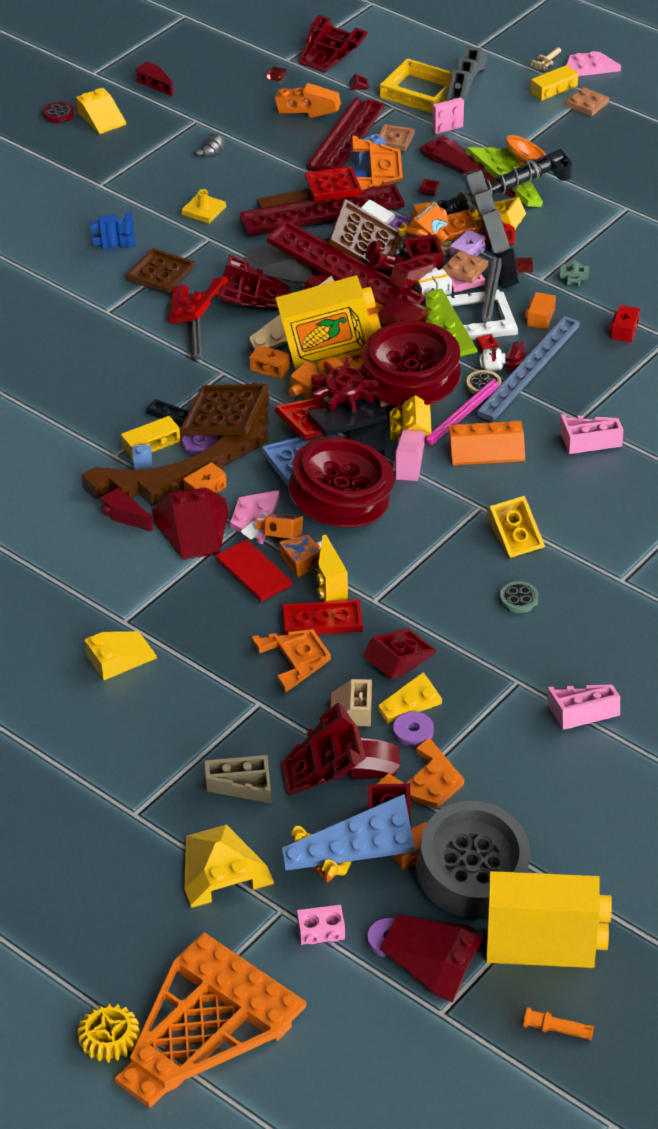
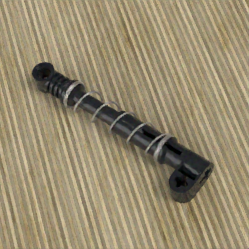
[436,149,572,215]

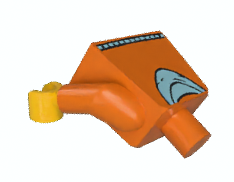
[397,202,449,244]

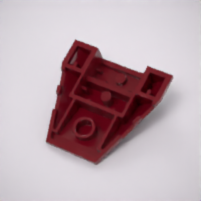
[299,14,368,73]
[216,254,290,309]
[152,488,229,560]
[281,702,366,795]
[380,914,487,1003]

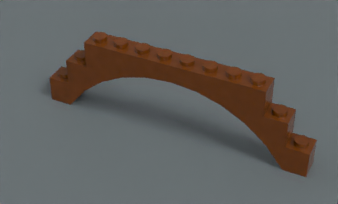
[81,382,269,506]

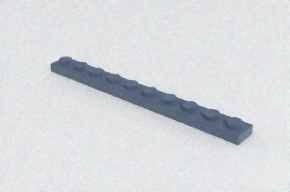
[477,316,580,422]

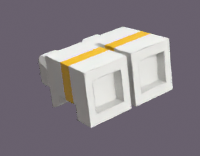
[415,268,452,300]

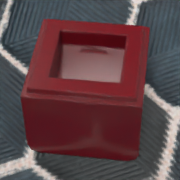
[349,74,369,90]

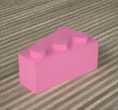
[560,414,623,454]
[393,430,425,481]
[548,684,620,730]

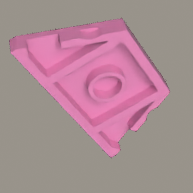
[567,51,621,76]
[230,490,279,544]

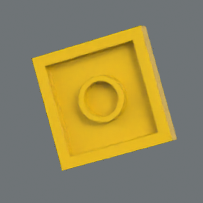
[181,189,226,224]

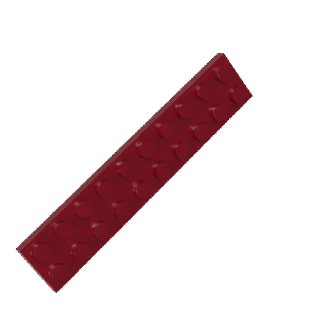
[240,184,405,236]
[266,220,426,305]

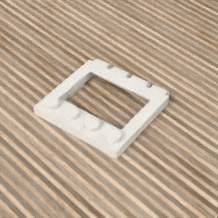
[447,289,518,340]

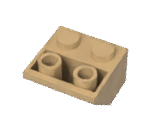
[331,679,372,726]

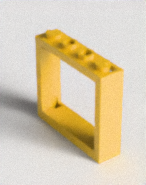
[380,58,453,114]

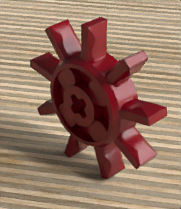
[311,357,379,413]

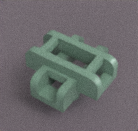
[560,260,589,286]

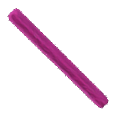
[425,380,499,445]

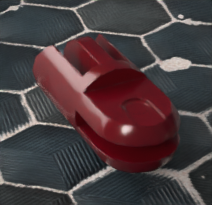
[505,341,525,372]

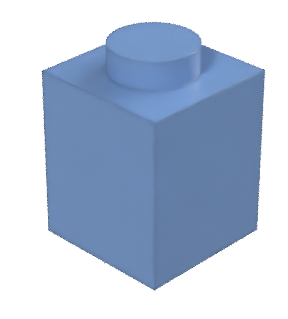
[133,445,153,470]

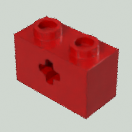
[609,305,640,343]

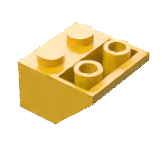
[389,395,431,441]

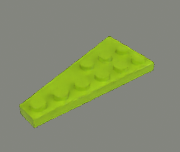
[465,147,543,207]
[426,289,478,357]

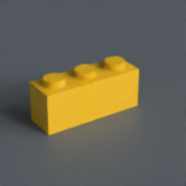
[530,65,578,101]
[121,416,180,460]

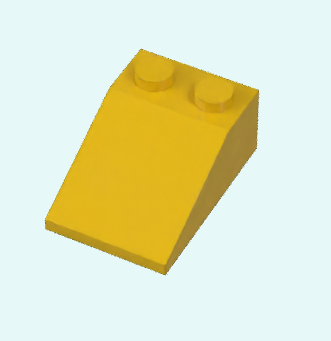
[76,88,126,134]
[472,197,526,230]
[486,496,545,558]
[317,535,348,602]
[84,631,157,680]

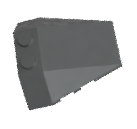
[246,245,312,284]

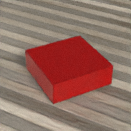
[476,334,498,353]

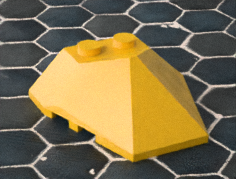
[184,824,274,908]

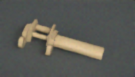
[530,47,561,71]

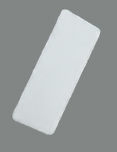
[241,512,268,539]

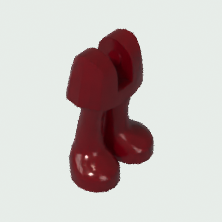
[365,241,406,273]

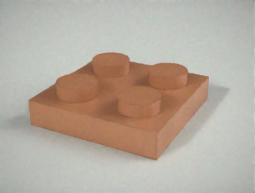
[566,87,609,116]
[379,124,415,151]
[443,251,488,284]

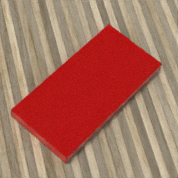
[216,539,292,602]
[282,599,363,635]

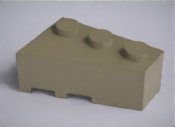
[205,755,271,804]

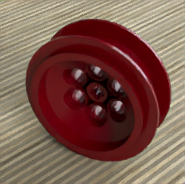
[362,321,461,406]
[288,437,395,528]

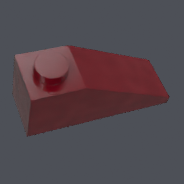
[136,61,174,96]
[389,255,437,290]
[100,487,153,531]

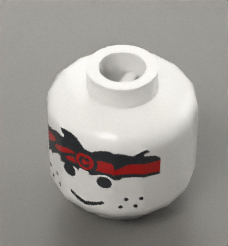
[480,348,506,371]

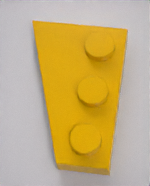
[379,672,442,724]

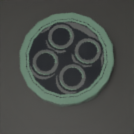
[500,581,539,613]

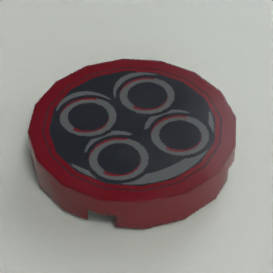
[43,101,75,123]

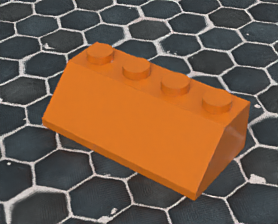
[449,421,525,466]

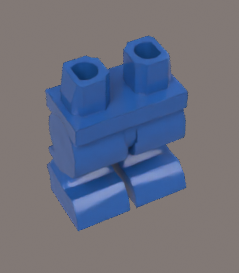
[90,211,136,250]

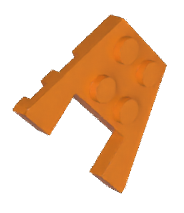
[352,136,403,190]
[252,629,331,692]
[377,738,464,809]

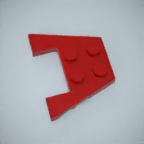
[168,276,229,324]

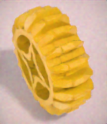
[77,1003,140,1063]

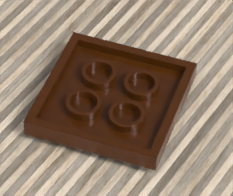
[126,248,195,294]

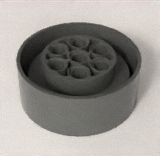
[415,800,530,918]

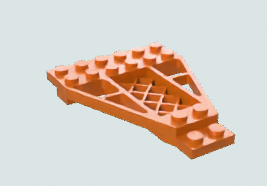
[115,932,306,1108]

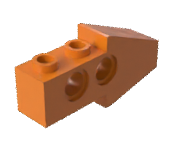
[275,83,341,118]

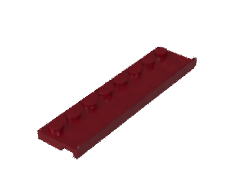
[307,97,385,171]

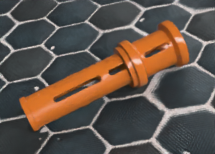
[523,1007,594,1041]

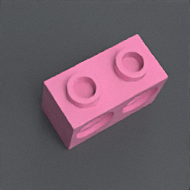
[297,905,345,945]

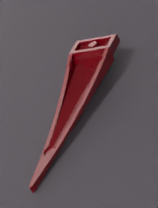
[419,135,516,198]

